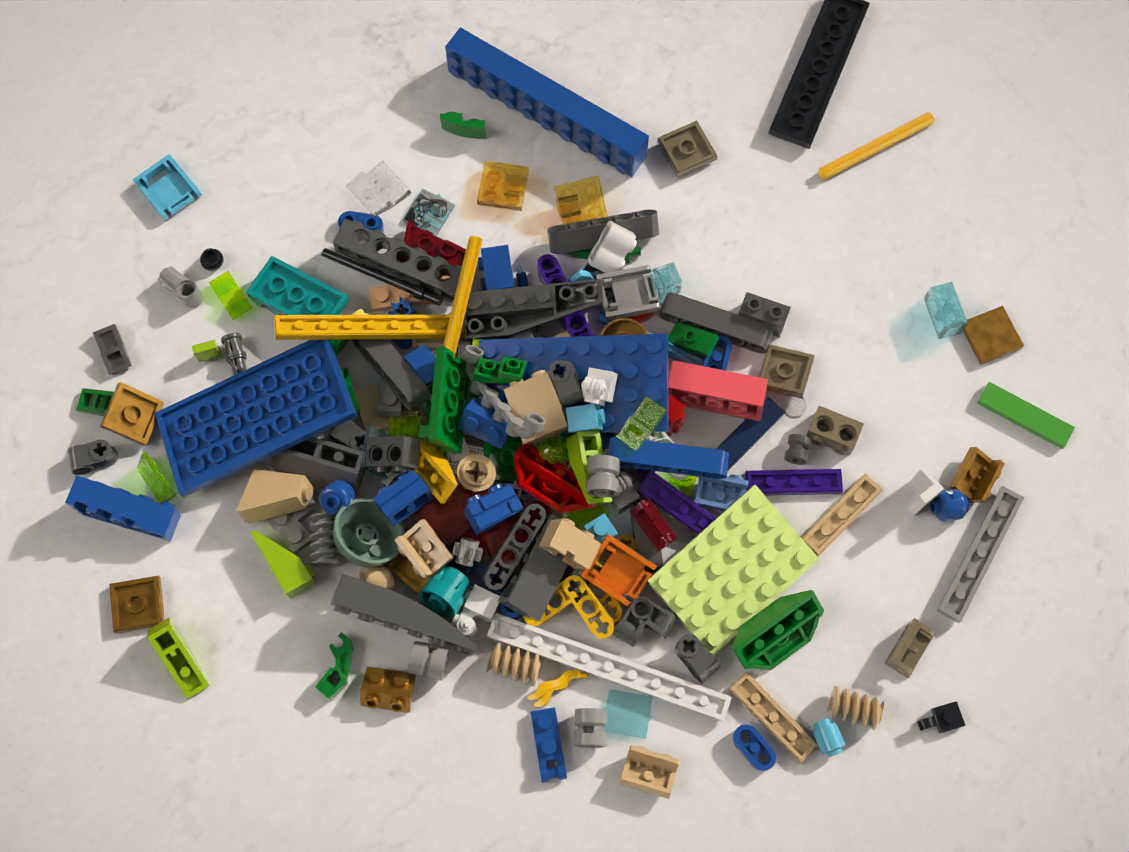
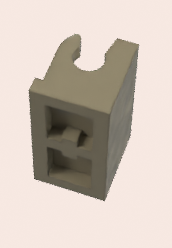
[885,618,935,678]

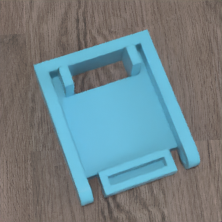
[132,154,202,221]

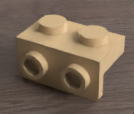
[394,519,454,578]
[619,745,679,799]

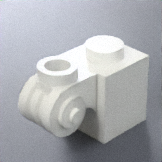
[581,367,618,406]
[451,585,500,638]

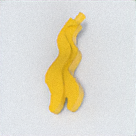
[527,670,588,708]

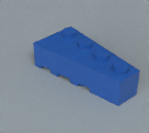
[65,475,181,542]

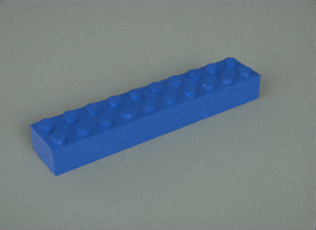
[445,27,649,177]

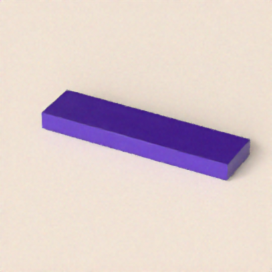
[745,469,843,496]
[636,471,716,535]

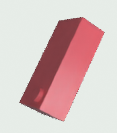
[668,360,768,421]

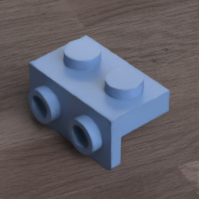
[694,475,749,511]

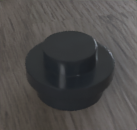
[200,248,224,271]

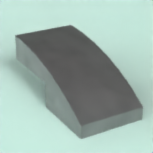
[92,324,132,375]

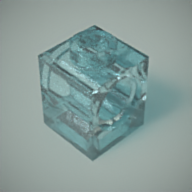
[651,262,682,300]

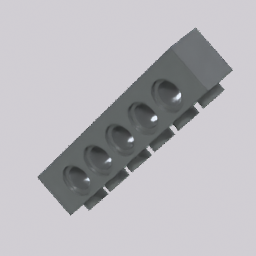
[332,219,462,303]

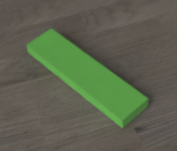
[977,382,1075,449]

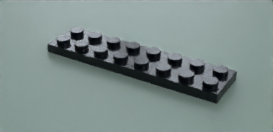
[768,0,870,149]

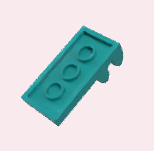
[246,256,350,315]

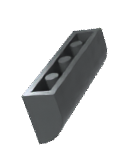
[498,514,568,621]

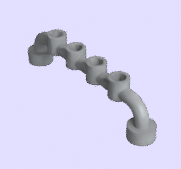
[463,345,546,439]

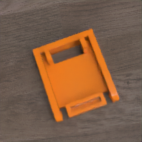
[580,533,657,607]

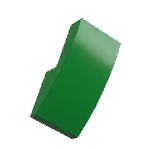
[440,112,486,139]
[473,356,527,384]

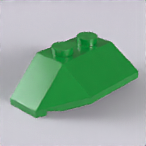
[732,590,824,670]

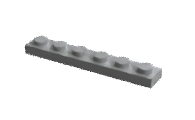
[937,486,1024,623]

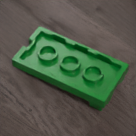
[418,346,468,454]

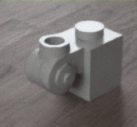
[611,469,640,515]

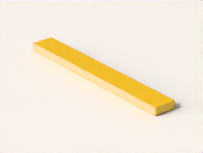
[273,315,465,340]

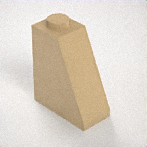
[236,469,314,524]

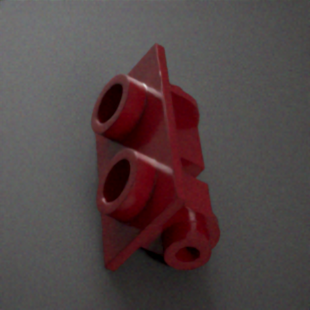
[630,499,678,552]

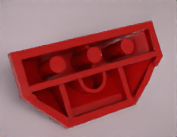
[513,444,597,513]

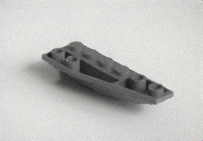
[464,279,603,340]
[260,437,367,498]
[330,574,478,655]

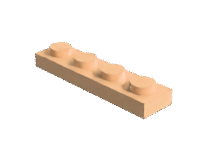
[369,276,450,312]

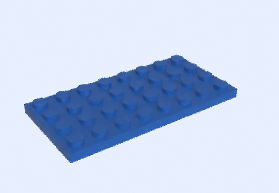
[479,334,669,434]
[155,340,357,497]

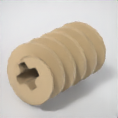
[486,643,541,687]
[827,686,884,730]

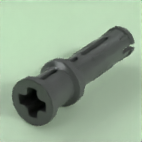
[221,333,247,375]

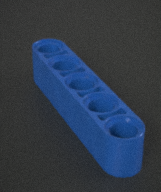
[608,437,729,479]

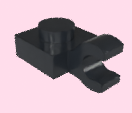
[917,701,966,734]

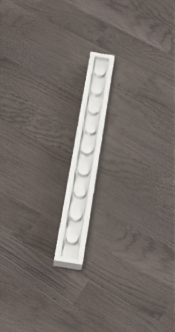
[487,613,732,722]

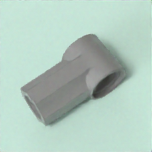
[158,266,203,308]

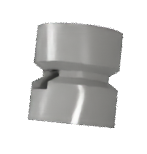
[586,455,620,497]
[408,641,450,680]
[574,708,607,748]

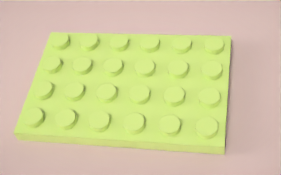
[647,485,819,655]

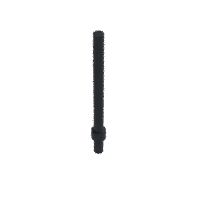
[322,248,443,306]

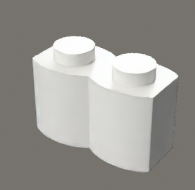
[587,221,637,273]

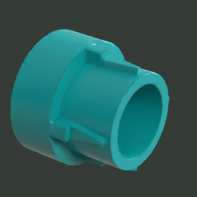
[419,566,470,618]

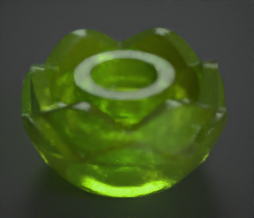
[538,437,568,464]

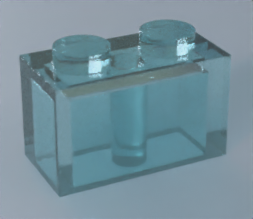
[924,282,968,339]

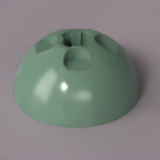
[333,498,405,567]

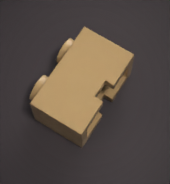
[539,518,601,570]

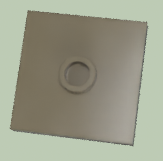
[657,120,718,177]
[759,344,815,399]

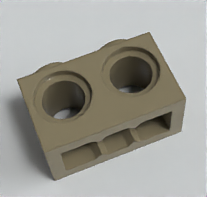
[806,406,864,456]

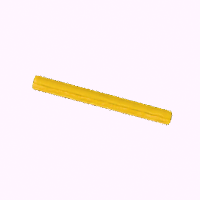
[818,112,935,180]
[443,236,482,357]

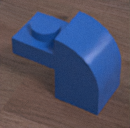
[403,344,435,386]

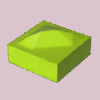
[192,340,222,362]

